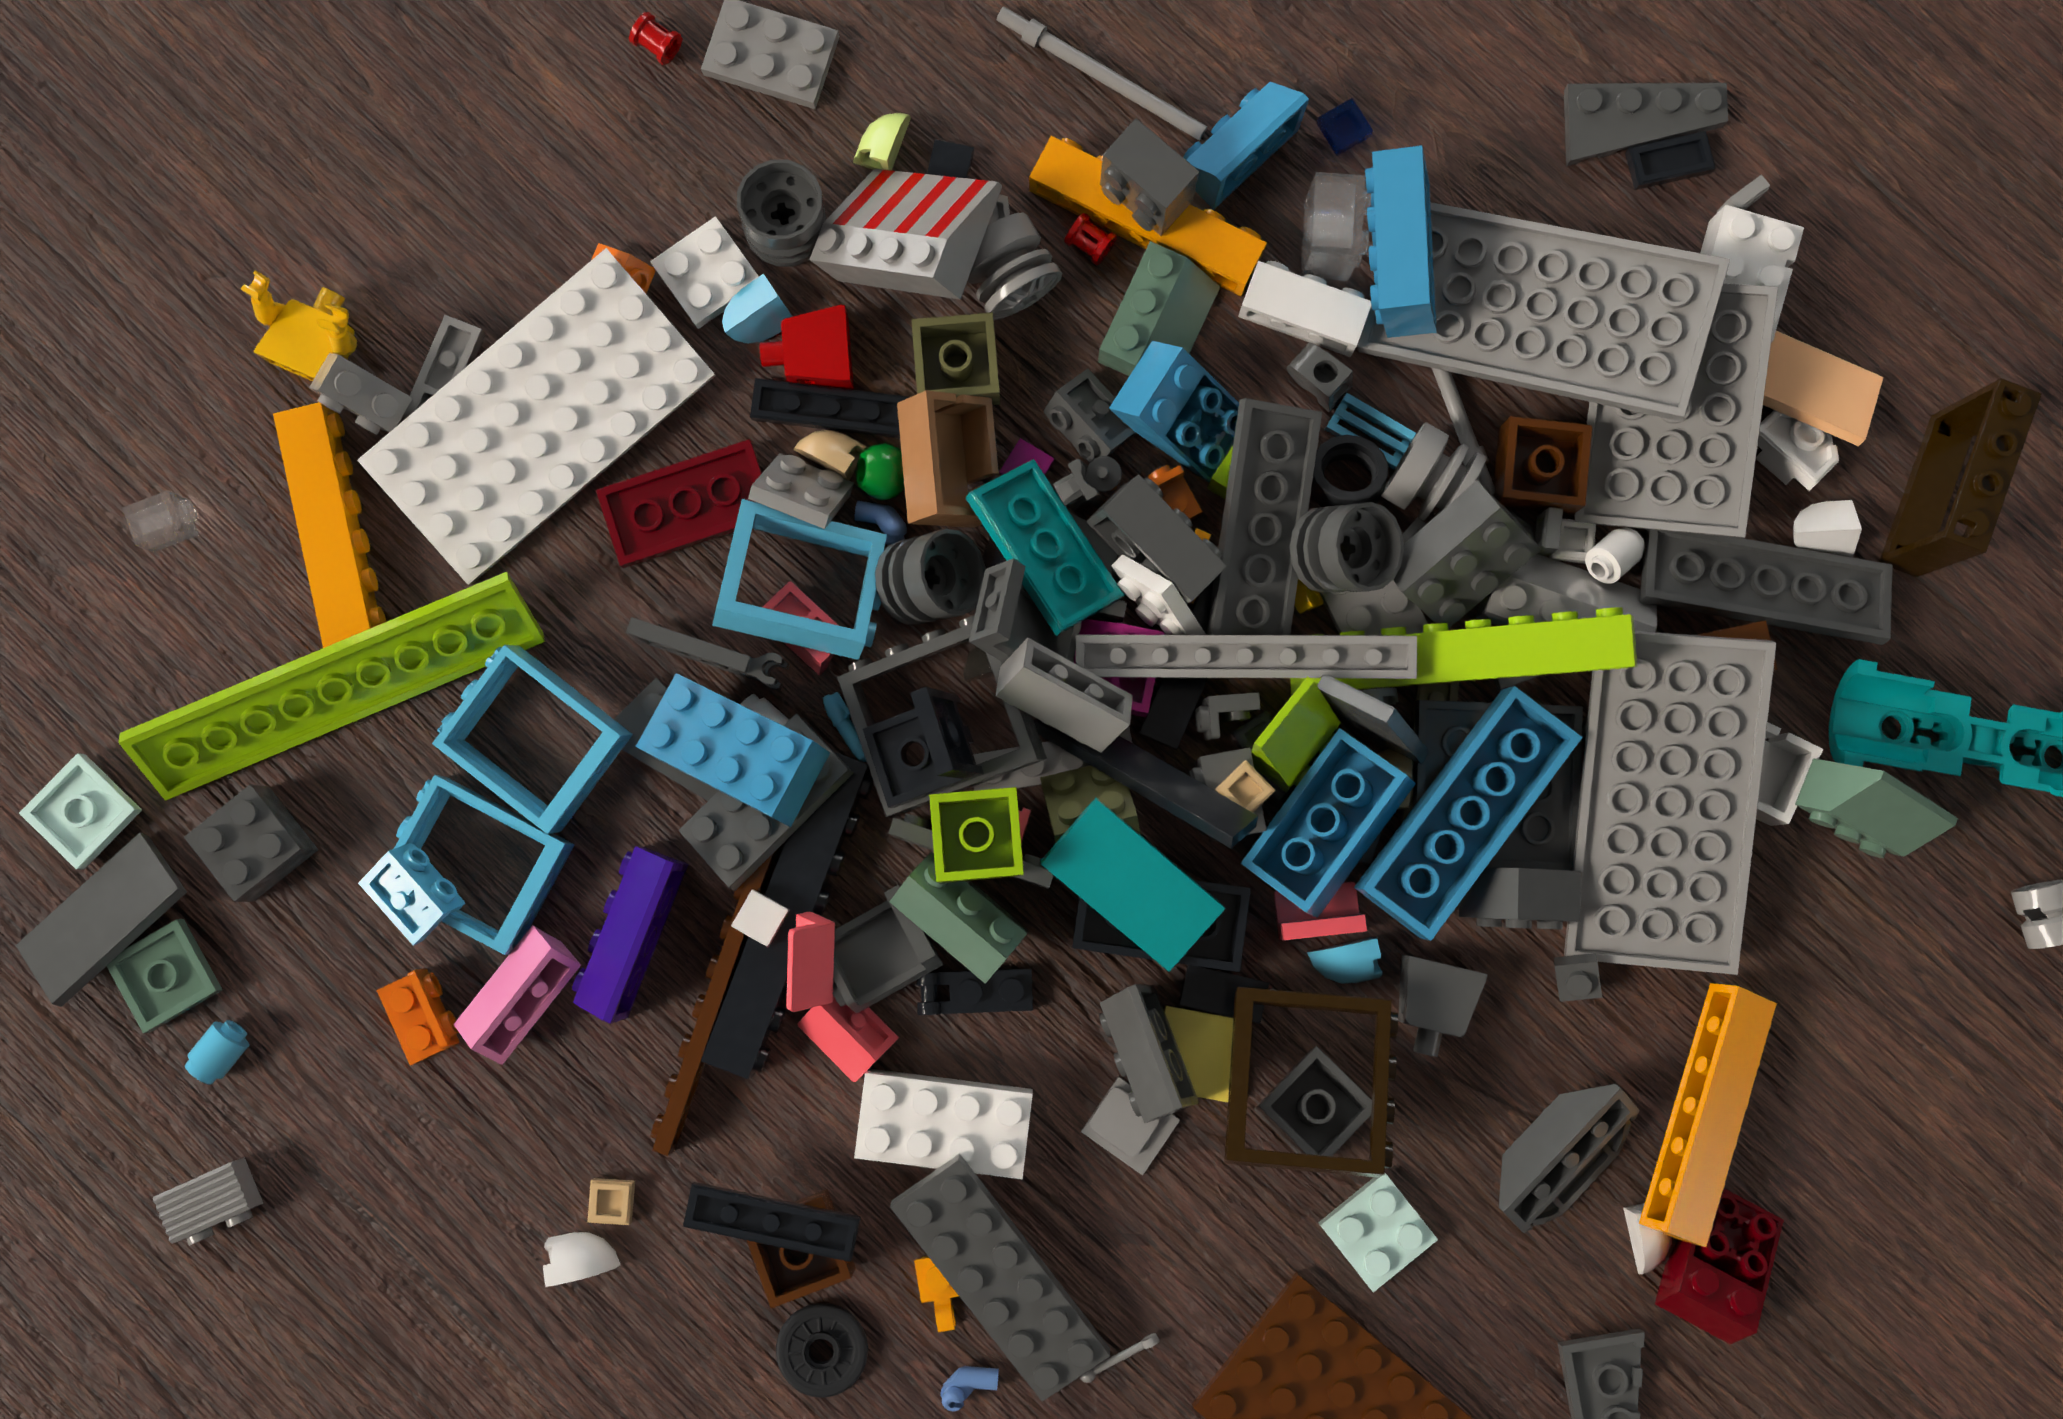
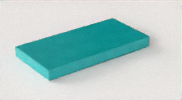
[966,459,1124,636]
[1040,797,1225,972]

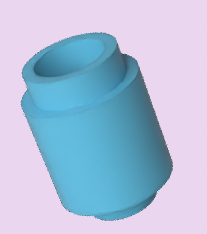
[184,1020,249,1085]

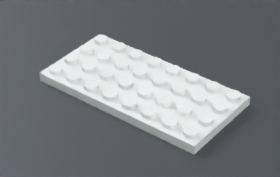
[357,248,716,585]

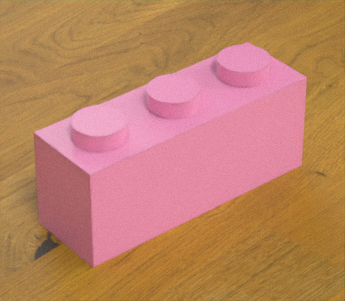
[454,925,581,1065]

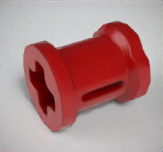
[629,12,683,65]
[1064,213,1117,266]

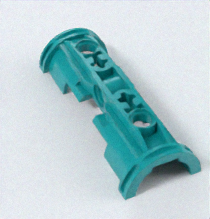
[1828,659,2063,797]

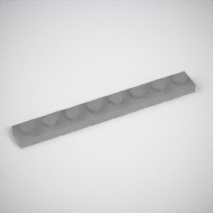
[1076,634,1417,679]

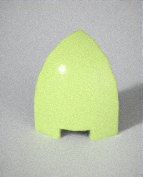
[853,113,911,170]

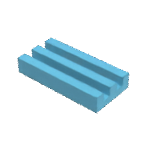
[1324,393,1416,470]

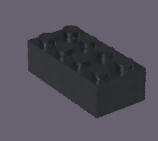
[1072,880,1251,972]

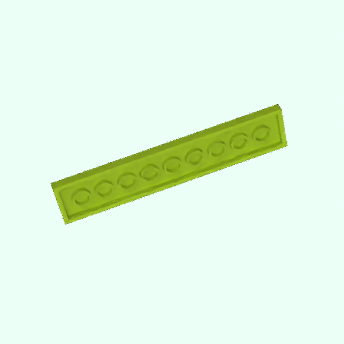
[118,572,545,801]

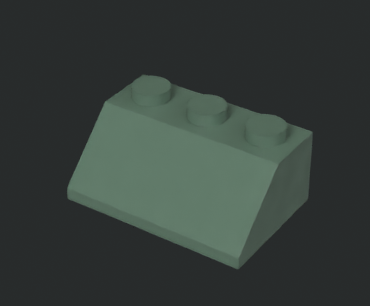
[1098,241,1220,376]
[1795,758,1958,858]
[889,851,1029,984]

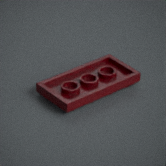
[596,439,762,569]

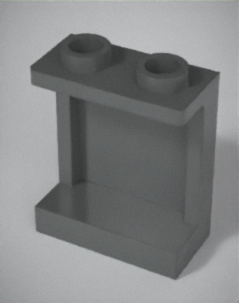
[969,558,1081,663]
[833,885,944,1014]

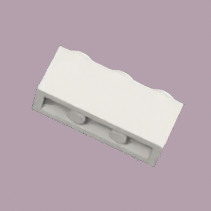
[1238,261,1371,357]

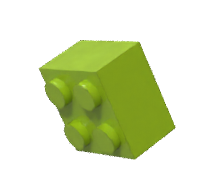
[929,787,1024,883]

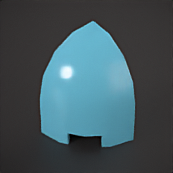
[722,274,793,344]
[1307,937,1382,983]

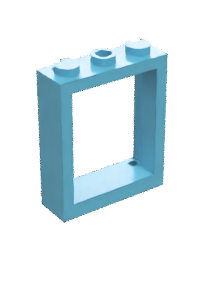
[712,499,887,660]
[432,645,633,835]
[394,775,574,955]

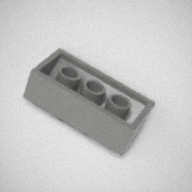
[1476,554,1657,632]

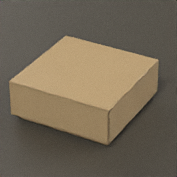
[1214,760,1275,813]
[587,1178,635,1225]

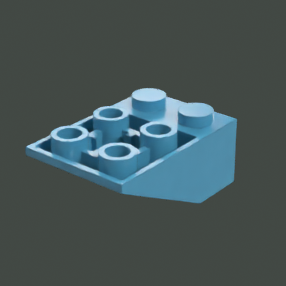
[1109,341,1239,483]

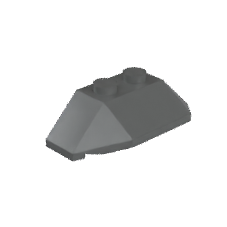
[1499,1084,1640,1233]

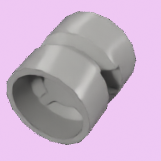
[2010,879,2063,949]

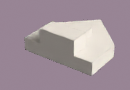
[1756,410,1839,491]

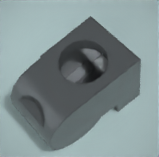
[1287,343,1353,412]

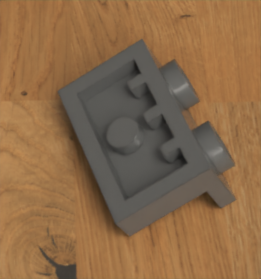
[1043,368,1137,463]
[1195,692,1260,740]

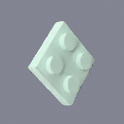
[19,753,142,870]
[1318,1173,1438,1293]

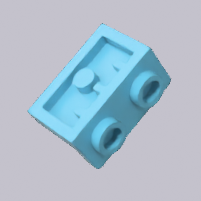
[358,843,465,946]

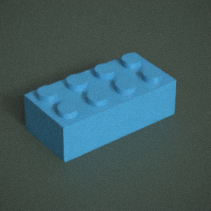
[1365,145,1437,338]
[636,673,830,827]
[1241,728,1416,918]

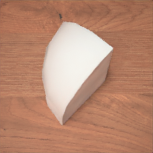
[1793,500,1862,557]
[1623,1203,1672,1274]
[543,1232,621,1287]

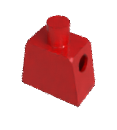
[759,305,854,390]

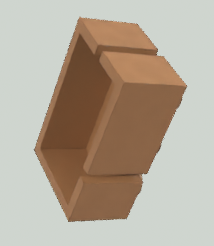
[897,390,999,528]

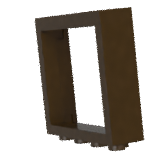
[1879,378,2042,577]
[1224,987,1398,1178]

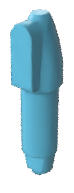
[823,692,867,762]

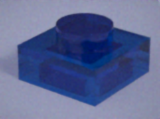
[1316,98,1373,156]

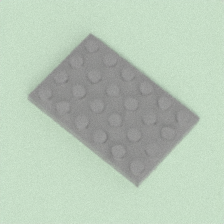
[1574,284,1778,538]

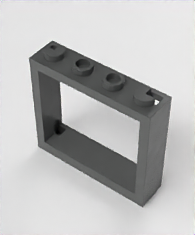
[837,615,1047,817]

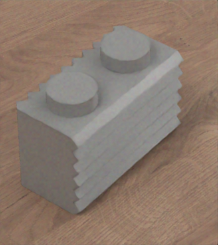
[153,1157,263,1246]

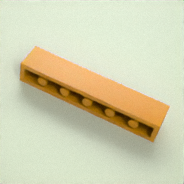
[1029,135,1267,297]
[273,402,387,648]
[1639,983,1777,1247]

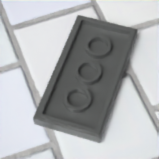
[15,833,187,1007]

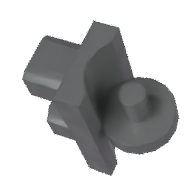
[1053,456,1122,511]

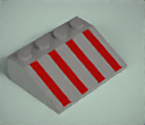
[809,169,1002,300]

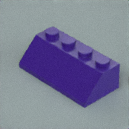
[572,846,689,1024]

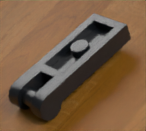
[916,968,1033,1015]

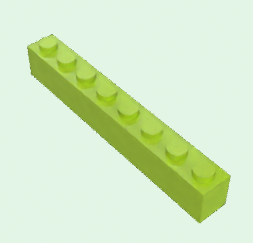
[1290,607,1637,694]

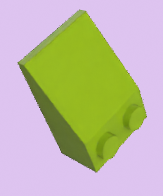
[1251,676,1340,793]

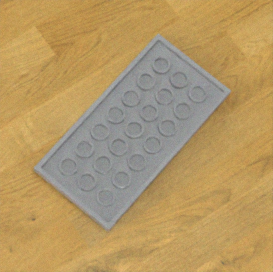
[1357,202,1730,422]
[1564,631,1776,975]

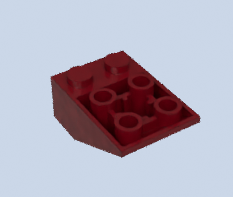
[1655,1189,1784,1344]

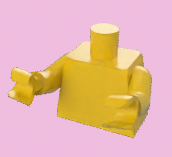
[241,270,357,381]

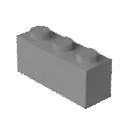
[996,637,1133,753]

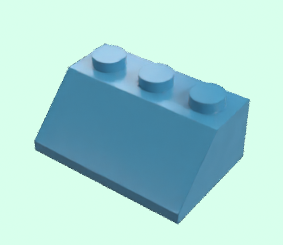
[1183,81,1309,210]

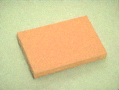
[1763,331,1884,447]

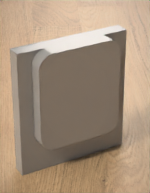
[1081,1076,1180,1175]

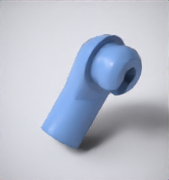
[855,501,907,546]
[940,1366,999,1411]

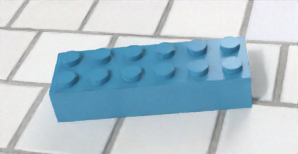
[1354,686,1583,941]

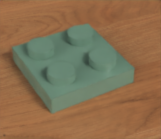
[107,919,223,1034]

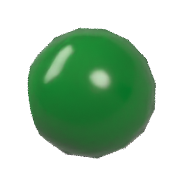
[856,443,905,501]

